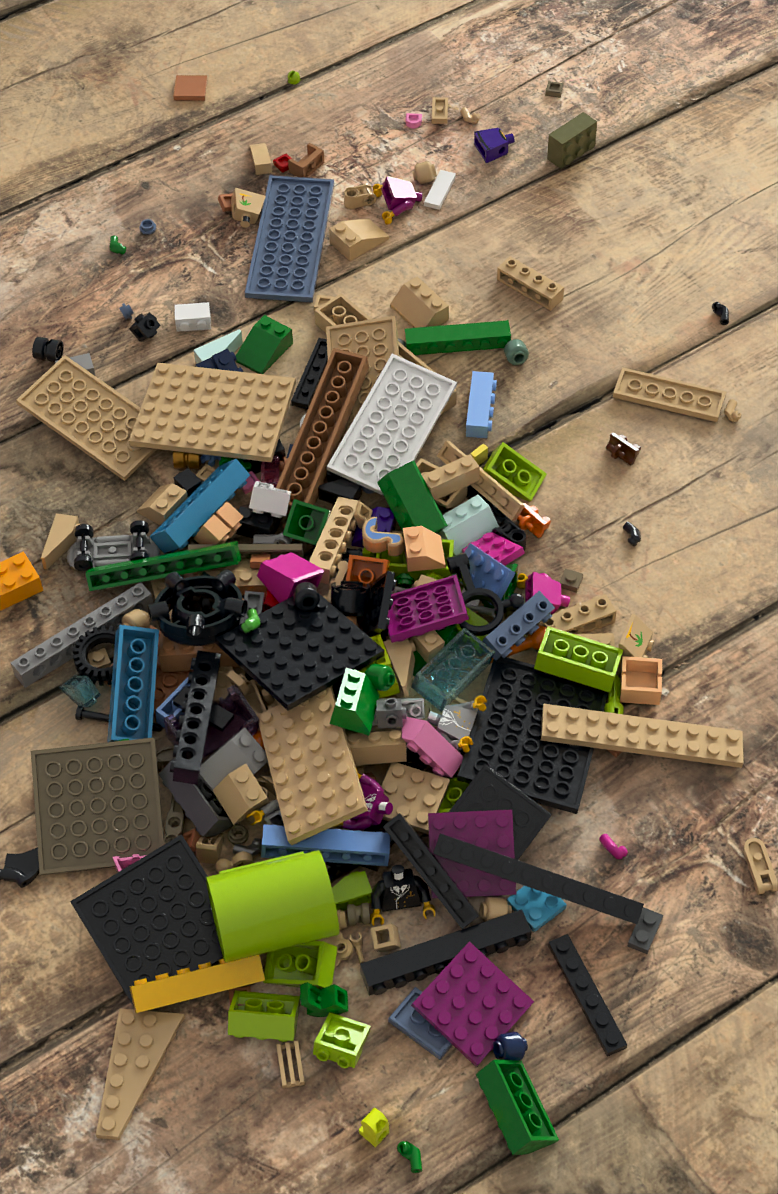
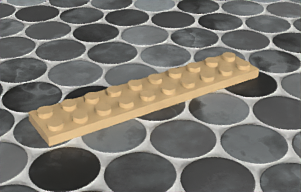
[541,704,744,768]

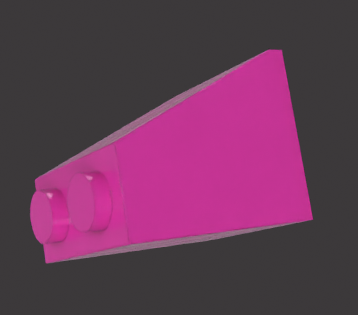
[257,552,325,603]

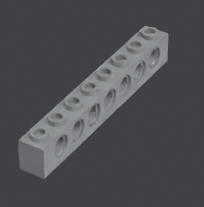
[10,582,153,688]

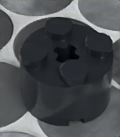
[331,581,370,616]

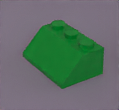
[329,668,380,736]

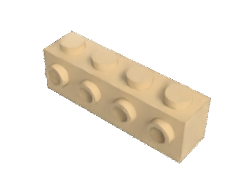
[497,256,564,311]
[538,594,617,634]

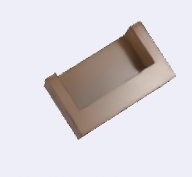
[288,143,325,178]

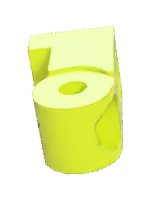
[359,1108,389,1148]

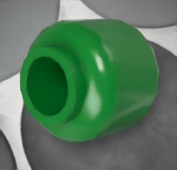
[365,663,395,691]

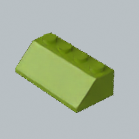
[534,626,623,692]

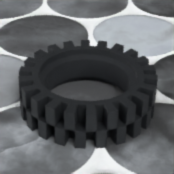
[73,626,118,686]

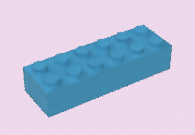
[149,459,250,553]
[107,625,159,742]

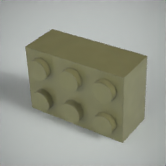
[547,112,597,169]

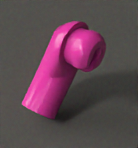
[599,834,628,860]

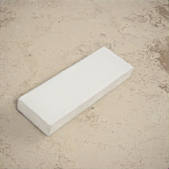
[424,170,456,210]

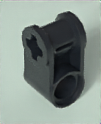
[492,519,526,551]

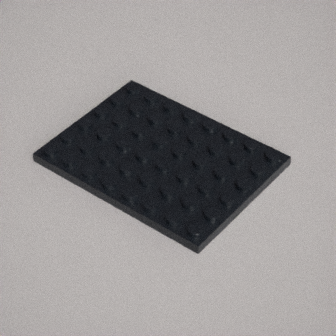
[457,656,608,814]

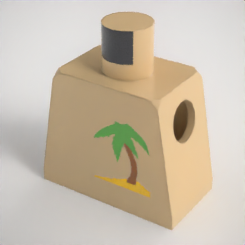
[231,188,266,228]

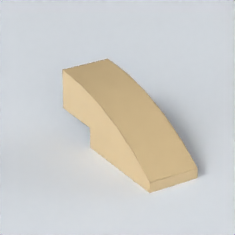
[249,143,272,175]

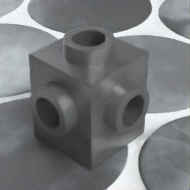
[377,698,407,729]

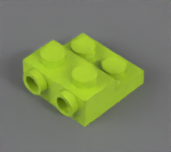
[313,1012,371,1068]

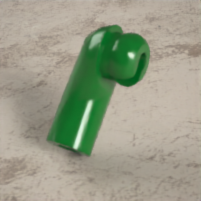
[397,1141,422,1173]

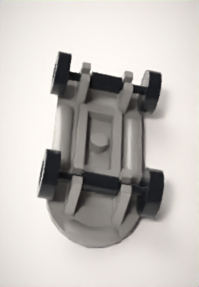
[67,520,160,571]

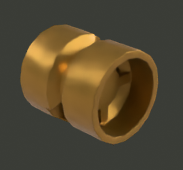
[173,451,201,469]

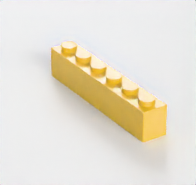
[130,955,265,1013]

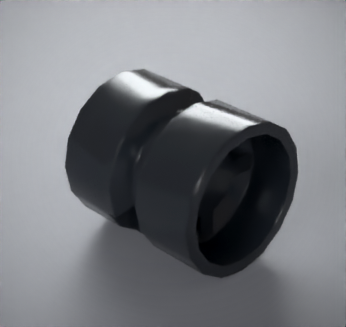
[32,336,64,362]

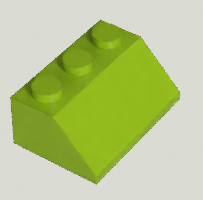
[228,990,300,1042]

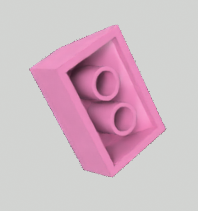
[402,717,463,778]

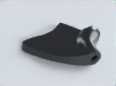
[0,847,39,888]

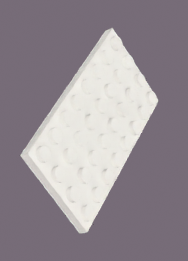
[327,354,457,496]

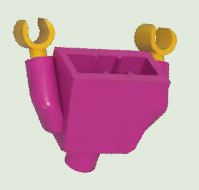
[517,572,570,614]

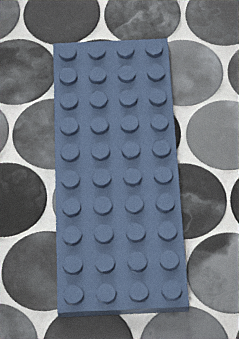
[245,175,334,303]

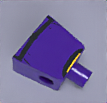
[474,128,515,163]

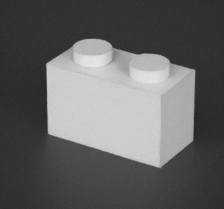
[175,302,211,332]

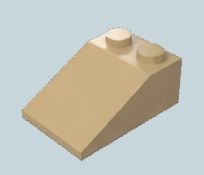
[329,218,390,261]

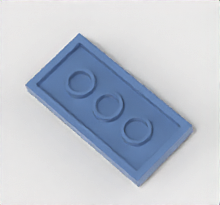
[452,543,515,605]

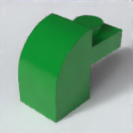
[300,982,348,1017]

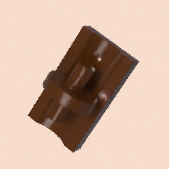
[606,432,641,465]

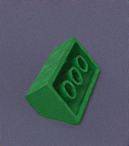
[377,461,448,534]
[476,1060,559,1155]

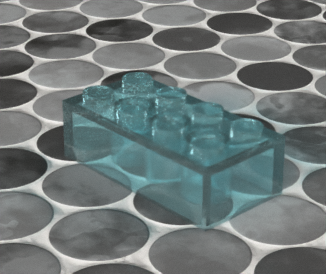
[411,628,495,712]

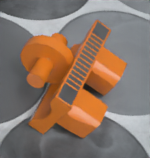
[517,503,551,538]

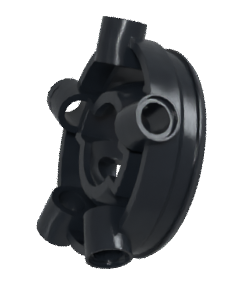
[148,569,248,646]

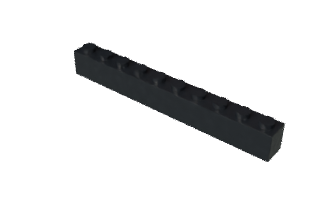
[433,833,644,924]

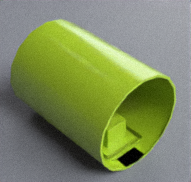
[206,850,339,963]

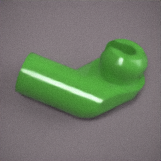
[241,609,260,633]

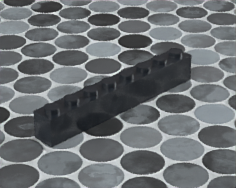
[360,909,532,996]

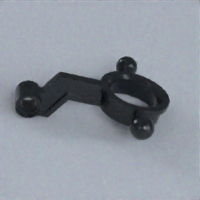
[441,553,524,636]

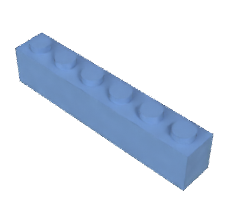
[261,824,390,866]

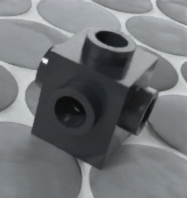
[129,312,161,341]

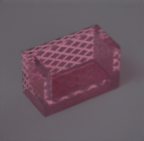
[261,456,279,488]

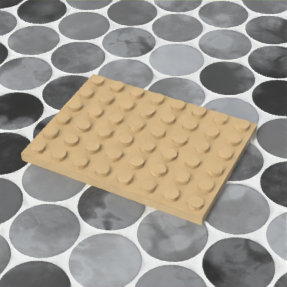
[129,363,296,462]

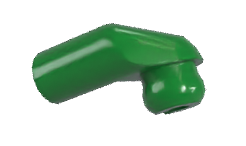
[109,235,126,255]

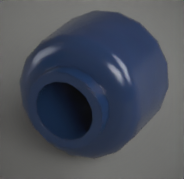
[493,1031,528,1061]

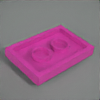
[462,532,525,565]

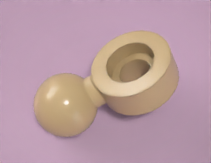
[215,851,254,873]

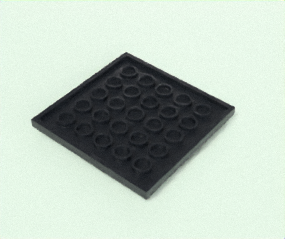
[215,594,385,711]
[70,834,224,1007]

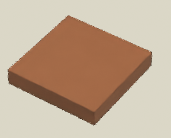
[173,75,208,101]

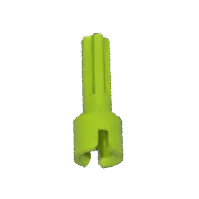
[604,675,624,714]

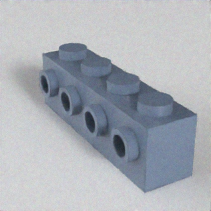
[480,591,555,660]

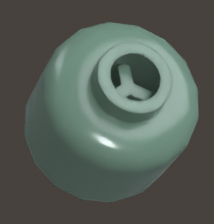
[504,339,529,365]

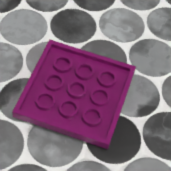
[387,574,469,643]
[428,810,516,898]
[411,941,534,1067]

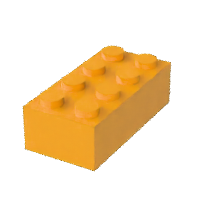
[0,551,43,611]

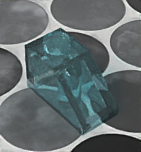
[59,675,101,707]

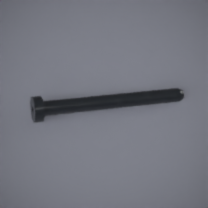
[75,706,163,732]

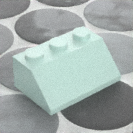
[438,494,499,556]

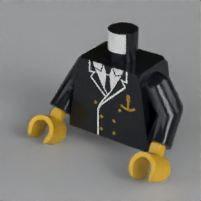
[370,865,436,926]

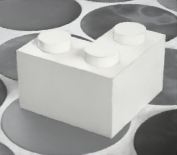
[249,481,291,518]

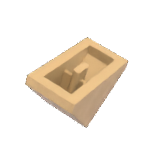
[196,834,224,864]

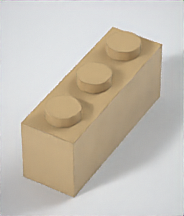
[422,454,480,500]

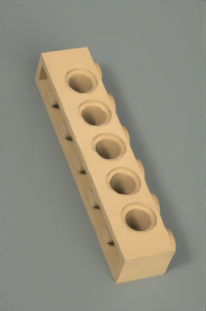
[309,497,358,584]

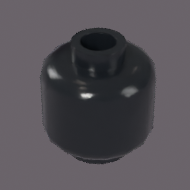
[293,582,320,611]

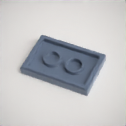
[388,987,452,1060]

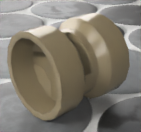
[347,902,370,926]

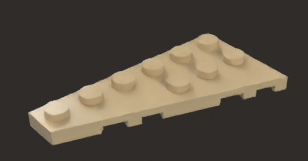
[96,1008,185,1140]

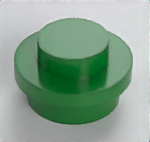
[395,573,414,589]

